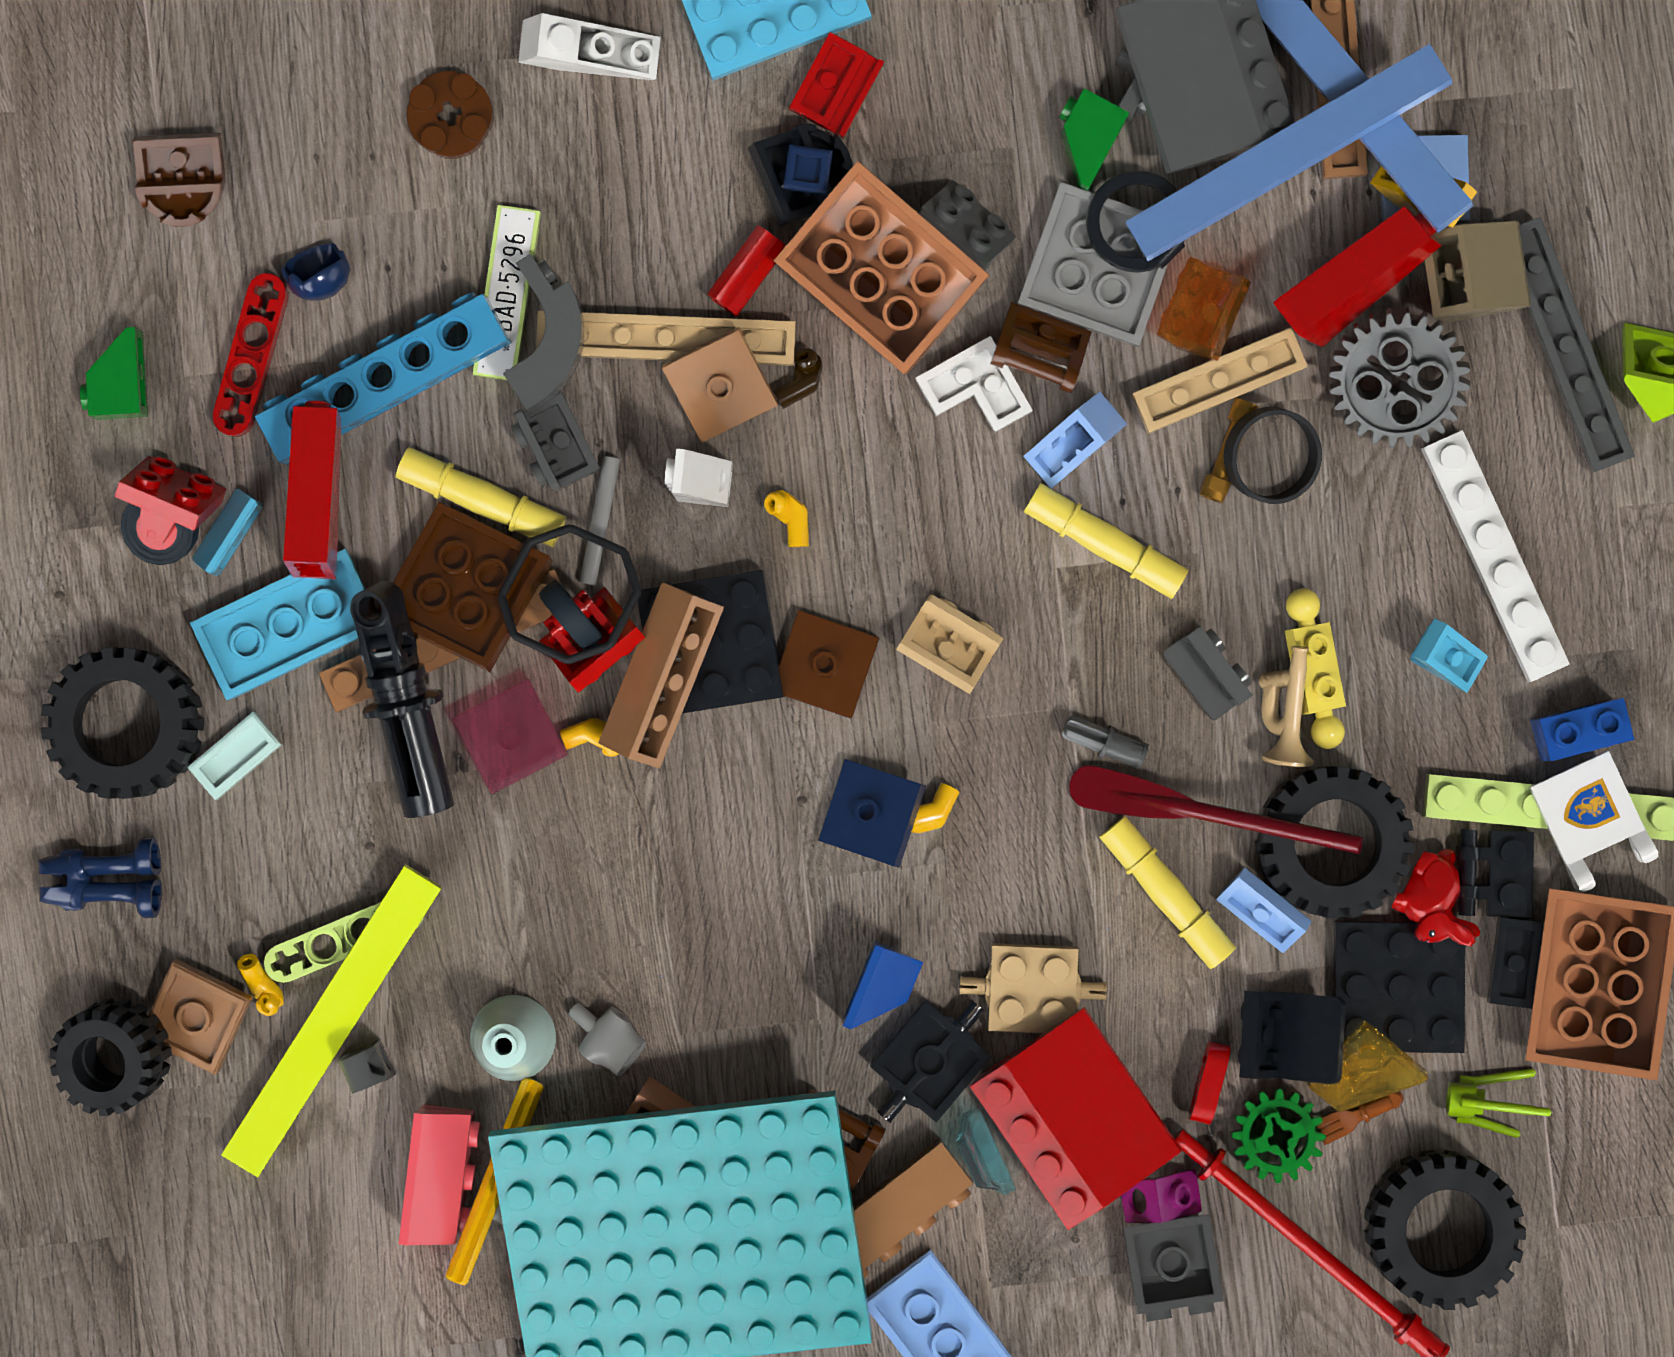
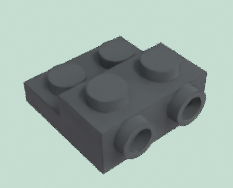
[1123,1214,1224,1322]

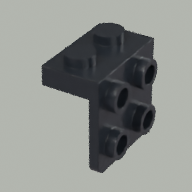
[1238,991,1346,1084]

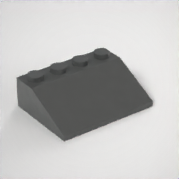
[1114,0,1295,174]

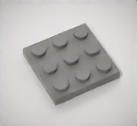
[1017,182,1168,347]

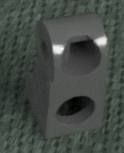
[339,1039,396,1094]

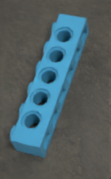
[255,292,512,465]

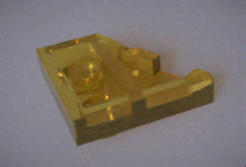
[1307,1021,1428,1112]

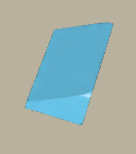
[192,489,263,576]

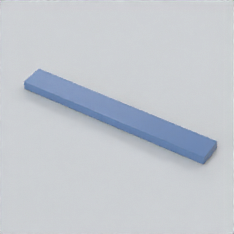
[1256,0,1473,233]
[1125,44,1453,261]

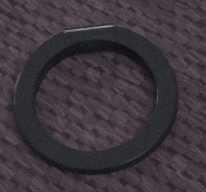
[1086,171,1185,273]

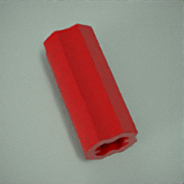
[707,225,786,317]

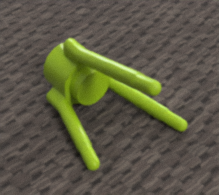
[1446,1069,1552,1138]

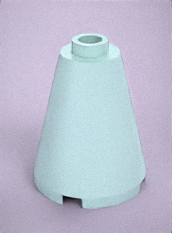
[470,995,556,1081]

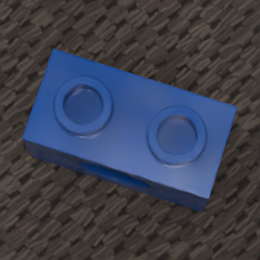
[1530,698,1635,761]

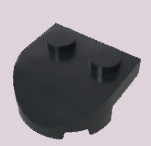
[748,124,853,227]

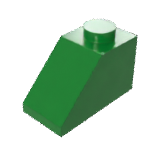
[1059,88,1129,191]
[80,327,148,420]

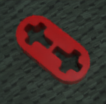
[1188,1040,1231,1125]

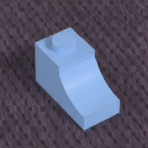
[1023,392,1127,489]

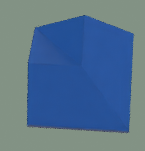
[843,940,923,1029]

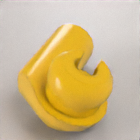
[764,490,809,547]
[559,718,619,757]
[911,783,960,834]
[237,953,284,1016]

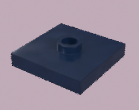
[818,759,926,868]

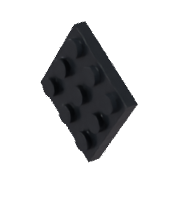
[638,570,785,714]
[1333,921,1465,1053]

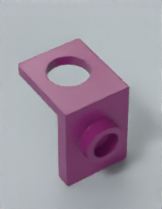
[1121,1169,1202,1223]

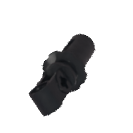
[350,581,454,818]

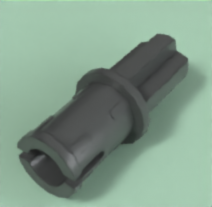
[1062,716,1149,770]

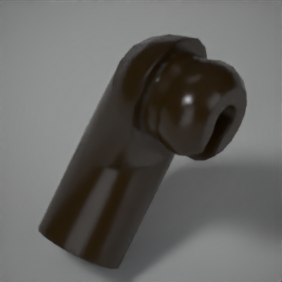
[773,348,823,409]

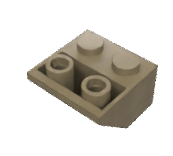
[1425,221,1531,323]

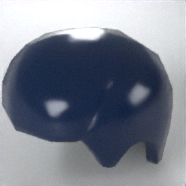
[281,243,351,301]

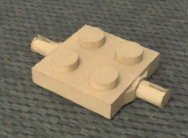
[959,943,1107,1033]

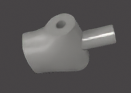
[568,1002,647,1076]

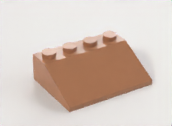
[774,161,990,374]
[1525,888,1674,1081]

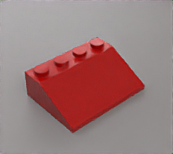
[970,1007,1182,1230]

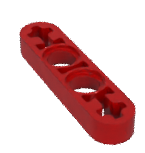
[213,273,289,437]

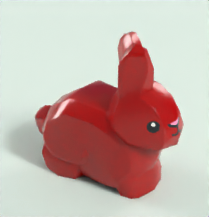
[1391,849,1480,947]

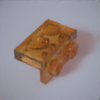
[1157,257,1251,361]

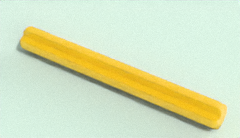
[446,1078,544,1285]

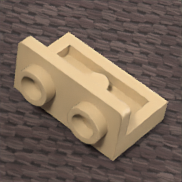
[896,594,1003,694]

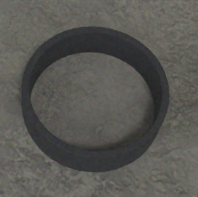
[1224,407,1322,504]

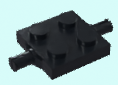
[870,999,992,1123]

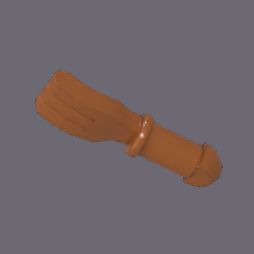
[1316,1089,1404,1145]

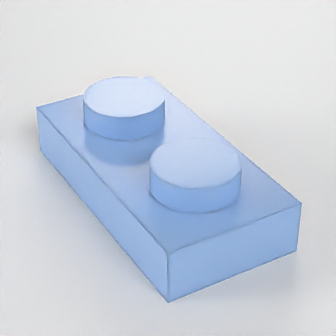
[1216,867,1312,953]

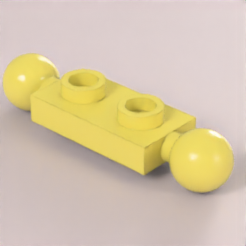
[1285,588,1346,749]

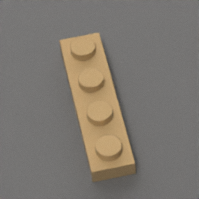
[1132,327,1308,434]

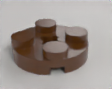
[406,71,494,159]

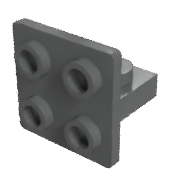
[918,181,1016,271]

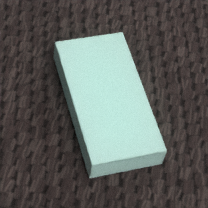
[187,712,283,800]

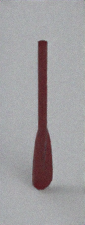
[1069,766,1363,854]

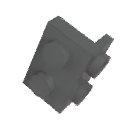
[511,392,601,493]
[1163,626,1253,720]

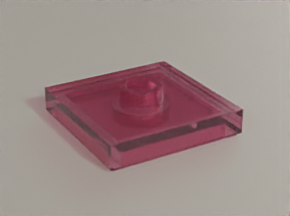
[452,679,569,795]

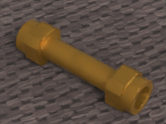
[1199,398,1259,504]

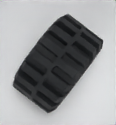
[49,998,172,1116]

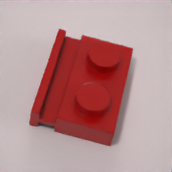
[789,32,885,139]

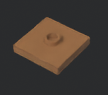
[662,327,778,443]
[148,959,253,1075]

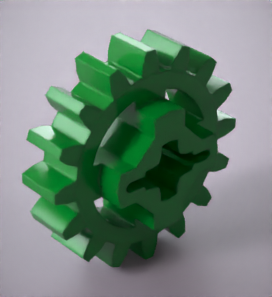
[1230,1088,1326,1183]

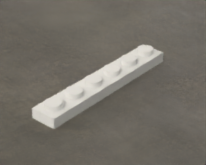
[1421,430,1570,682]

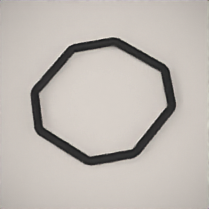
[498,525,641,664]

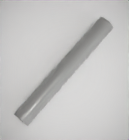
[579,456,620,586]

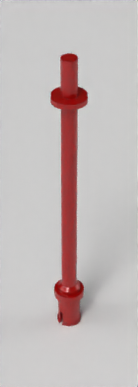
[1174,1129,1451,1357]

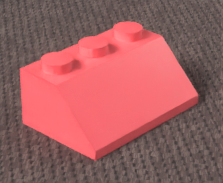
[399,1104,481,1245]

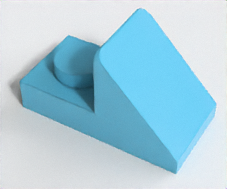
[1410,618,1488,693]

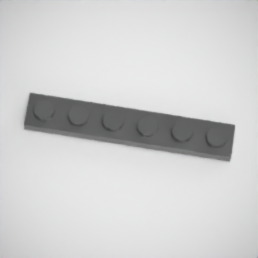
[1519,217,1635,473]

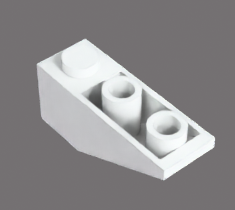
[518,13,661,80]
[665,449,733,507]

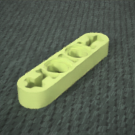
[264,902,424,983]

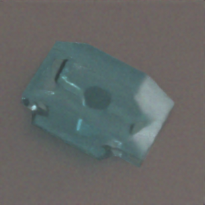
[956,1106,1016,1195]

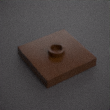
[779,610,879,719]

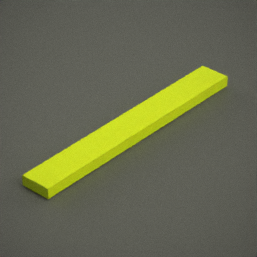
[221,864,442,1177]

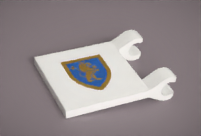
[1529,751,1658,892]

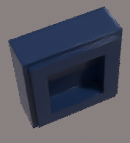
[783,145,833,195]

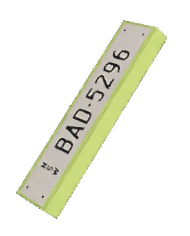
[473,205,541,380]

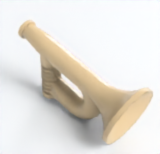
[1259,646,1314,767]

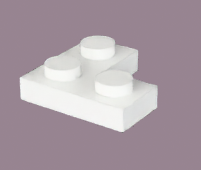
[915,336,1033,433]

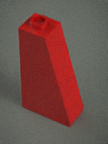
[1273,206,1442,347]
[283,401,341,579]

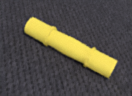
[395,447,567,548]
[1024,483,1189,599]
[1099,816,1236,969]

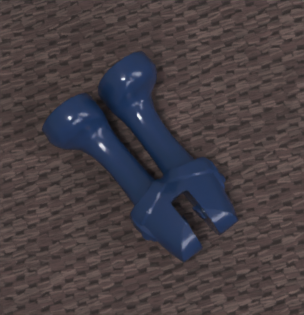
[38,837,162,919]

